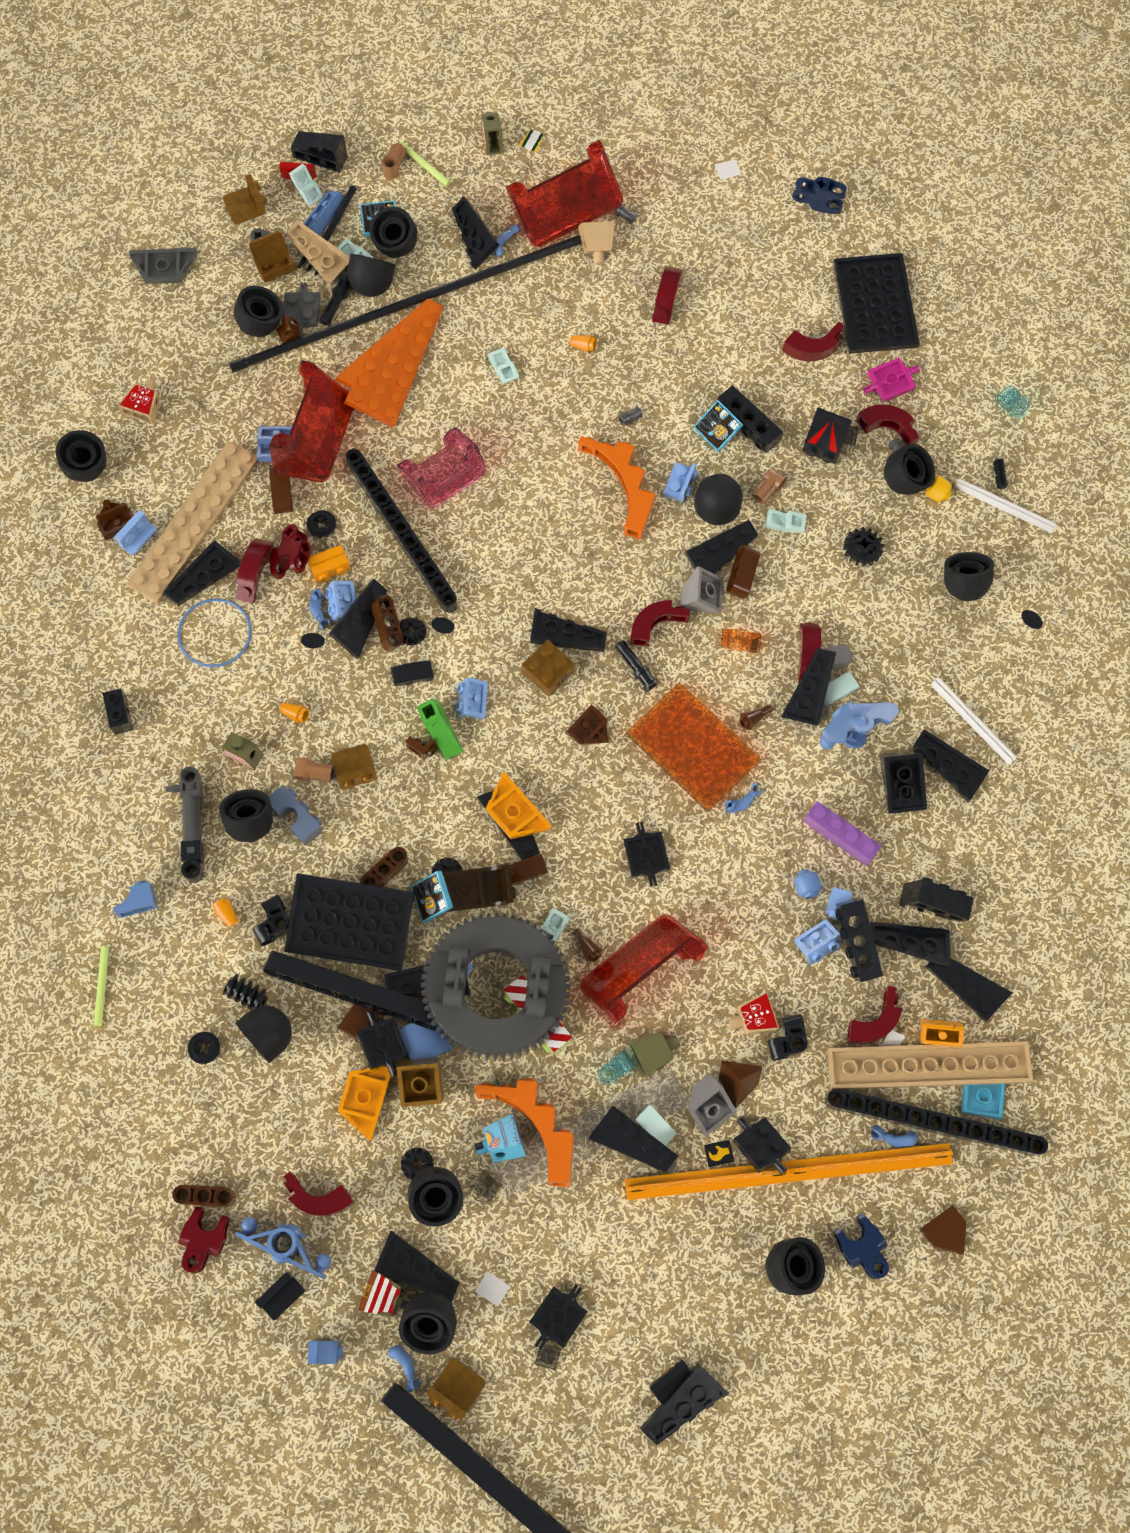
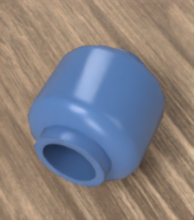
[794,869,822,899]

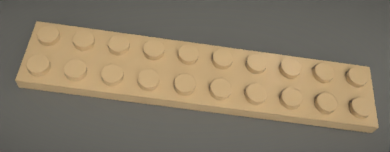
[126,440,258,604]
[827,1041,1034,1090]

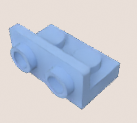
[663,462,698,503]
[114,510,157,556]
[325,581,356,622]
[455,677,488,720]
[794,919,842,965]

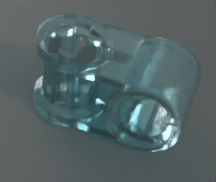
[995,385,1029,420]
[598,1050,637,1086]

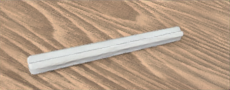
[954,478,1057,533]
[931,677,1017,764]

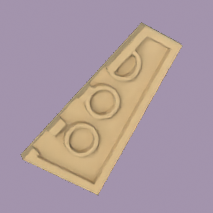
[286,220,350,286]

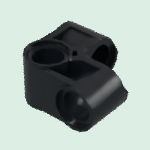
[252,894,290,946]
[767,1014,808,1061]

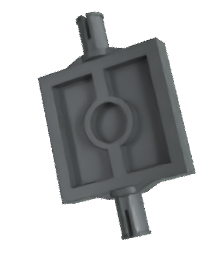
[282,282,321,338]

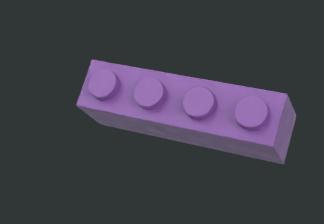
[803,801,881,866]

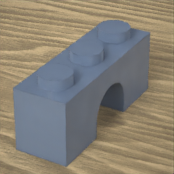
[269,785,323,846]

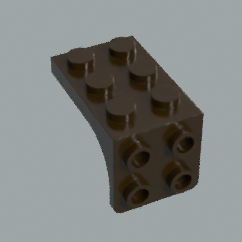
[442,863,516,912]

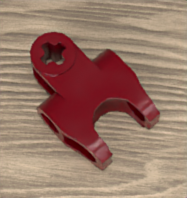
[270,524,311,579]
[178,1206,230,1274]

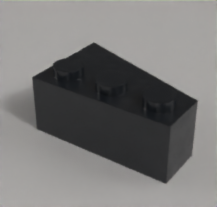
[291,131,348,173]
[899,877,974,922]

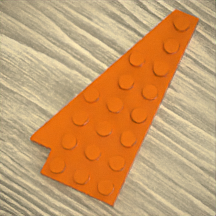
[335,299,444,427]

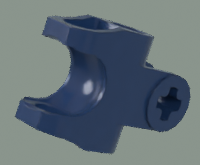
[792,177,847,214]
[833,1213,889,1279]

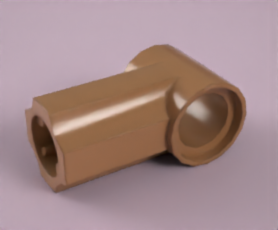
[382,142,406,180]
[752,468,786,504]
[293,758,334,783]

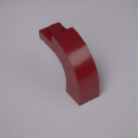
[652,265,684,325]
[782,321,844,362]
[856,404,919,445]
[235,538,274,604]
[630,600,690,646]
[797,622,821,683]
[847,986,902,1045]
[283,1171,355,1217]

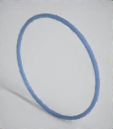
[178,599,251,667]

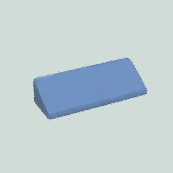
[303,191,344,236]

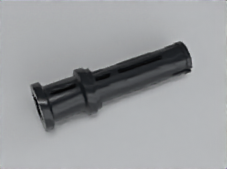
[319,275,351,326]
[615,640,659,692]

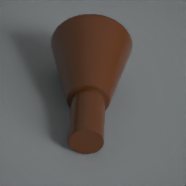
[739,705,773,730]
[573,928,602,962]

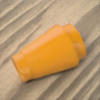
[570,335,597,353]
[279,702,309,723]
[212,897,239,928]

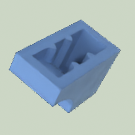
[113,881,158,919]
[307,1340,343,1364]

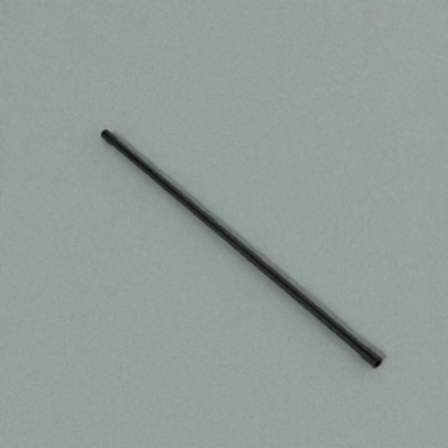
[229,235,582,373]

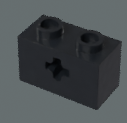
[102,688,134,735]

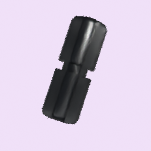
[993,459,1008,489]

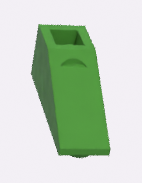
[417,698,464,760]

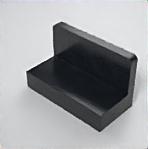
[255,1272,305,1320]
[648,1359,690,1403]

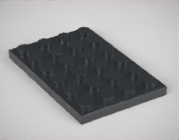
[833,253,920,354]
[284,873,415,971]

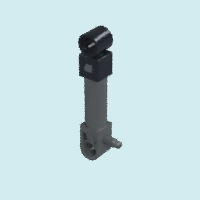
[166,766,204,883]

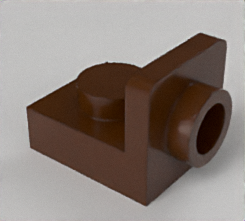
[276,315,301,344]
[405,736,437,760]

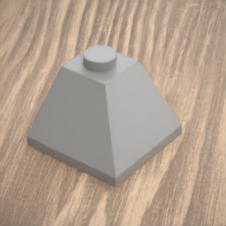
[680,566,723,614]
[688,1074,737,1137]

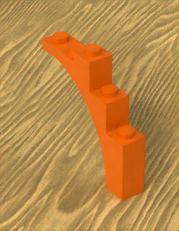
[578,436,656,539]
[475,1078,575,1188]

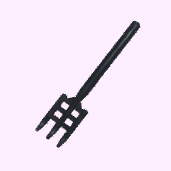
[297,185,356,275]

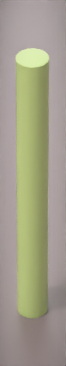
[399,141,451,187]
[94,946,109,1026]

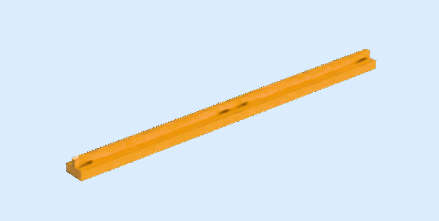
[624,1143,953,1200]

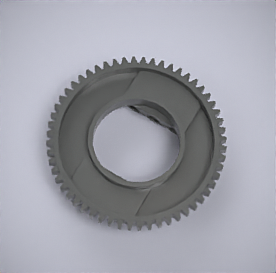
[421,913,571,1061]

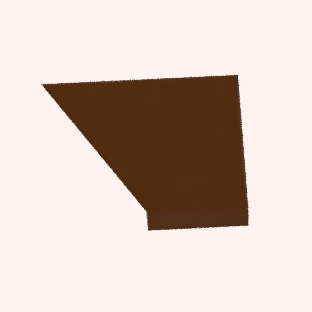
[719,1060,762,1109]

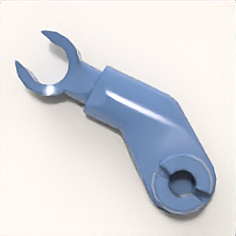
[493,224,522,257]
[309,589,330,630]
[725,783,763,813]
[871,1125,917,1148]
[388,1345,420,1393]

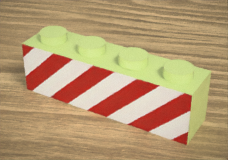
[503,975,573,1055]

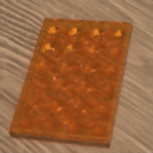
[626,682,761,813]

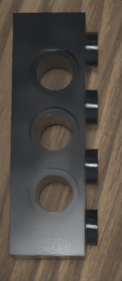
[717,385,783,453]
[835,898,883,982]

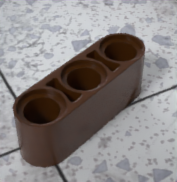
[269,463,293,514]
[726,544,760,599]
[372,595,403,651]
[360,847,409,887]
[172,1185,236,1208]

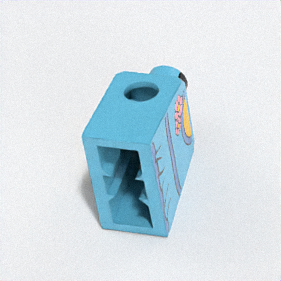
[475,1113,526,1162]

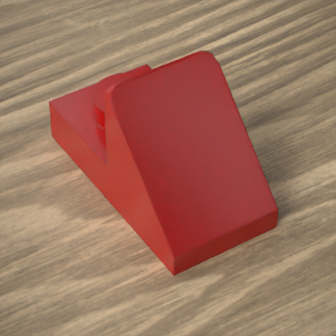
[279,162,316,190]

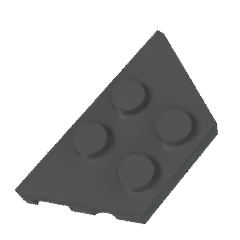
[129,248,197,284]

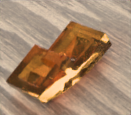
[720,629,762,653]

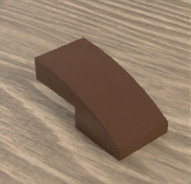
[509,854,549,886]

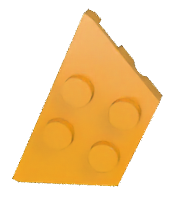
[486,772,552,839]
[338,1066,391,1141]

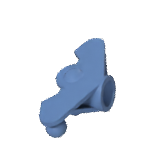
[820,702,899,750]
[234,1217,332,1279]

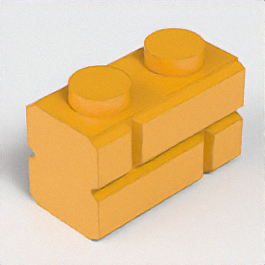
[308,545,350,582]
[919,1018,964,1047]

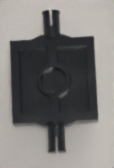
[623,822,670,887]
[355,1010,409,1077]
[733,1116,792,1175]
[529,1284,588,1350]

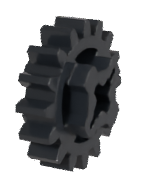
[843,527,884,567]

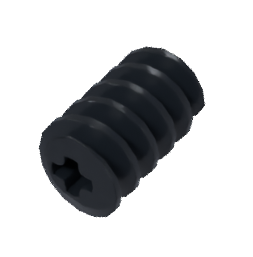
[223,974,268,1010]

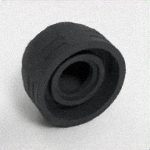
[369,207,418,258]
[347,253,396,297]
[234,286,283,337]
[56,430,107,482]
[884,444,935,495]
[694,474,743,525]
[944,552,994,601]
[219,789,273,843]
[235,1006,292,1063]
[408,1166,463,1227]
[765,1237,825,1295]
[398,1292,457,1354]

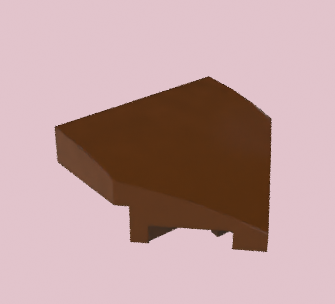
[95,499,134,541]
[565,704,609,745]
[337,1004,379,1043]
[920,1205,967,1255]

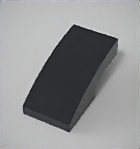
[390,660,434,686]

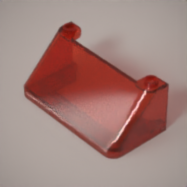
[506,140,623,247]
[269,360,354,483]
[580,914,709,1031]

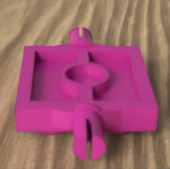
[863,358,920,403]

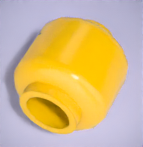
[925,475,953,503]

